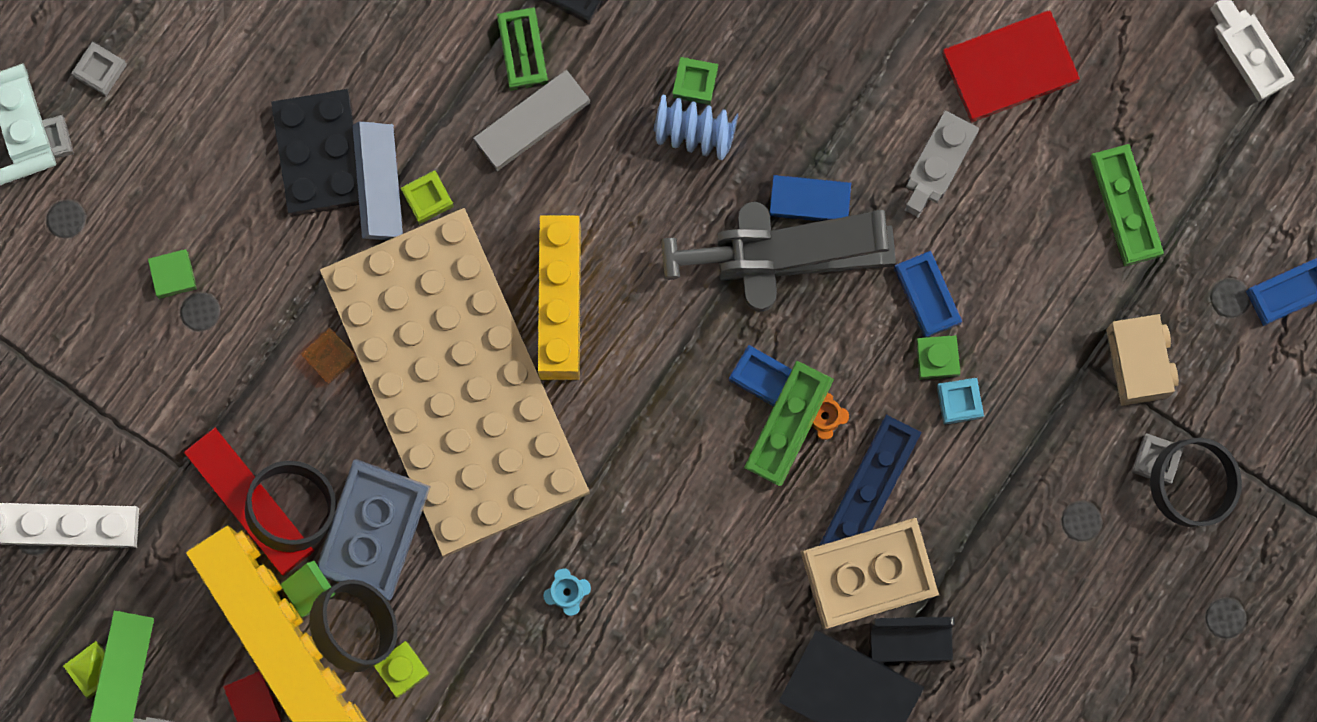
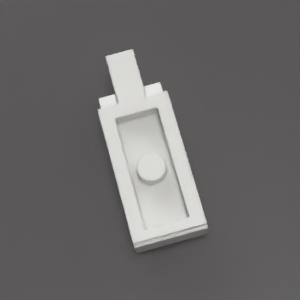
[1210,0,1295,102]

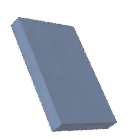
[317,459,431,600]

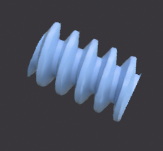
[653,94,739,160]

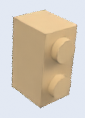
[1106,314,1179,406]

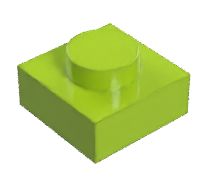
[374,641,431,698]

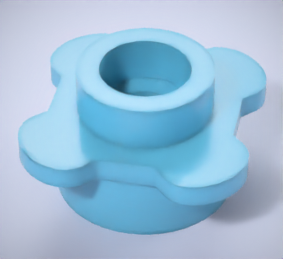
[544,568,591,616]

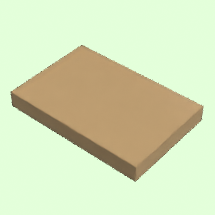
[800,518,939,629]

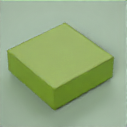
[401,170,454,225]

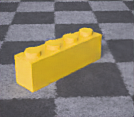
[538,215,581,380]

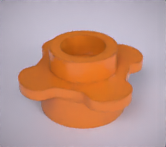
[812,393,849,440]

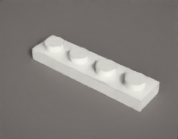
[0,503,139,548]

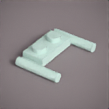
[0,63,56,185]

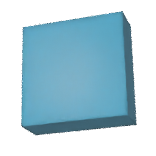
[937,378,984,425]

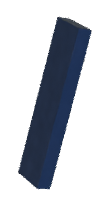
[819,414,922,546]

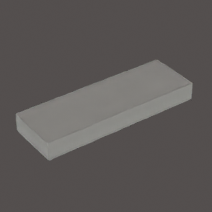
[473,70,590,171]

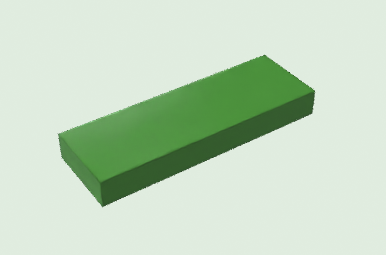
[1090,144,1164,267]
[744,361,834,486]
[90,611,154,722]

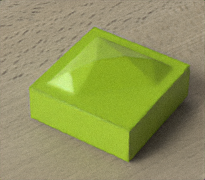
[63,641,105,699]

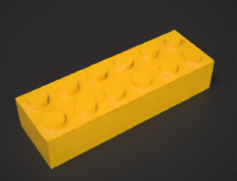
[186,525,367,722]

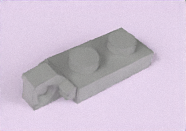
[905,110,980,218]

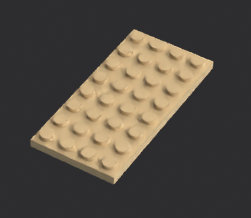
[320,208,590,557]

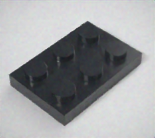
[271,89,359,217]

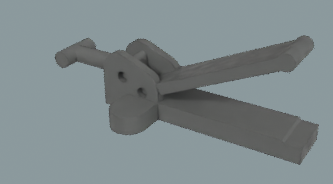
[661,202,896,312]

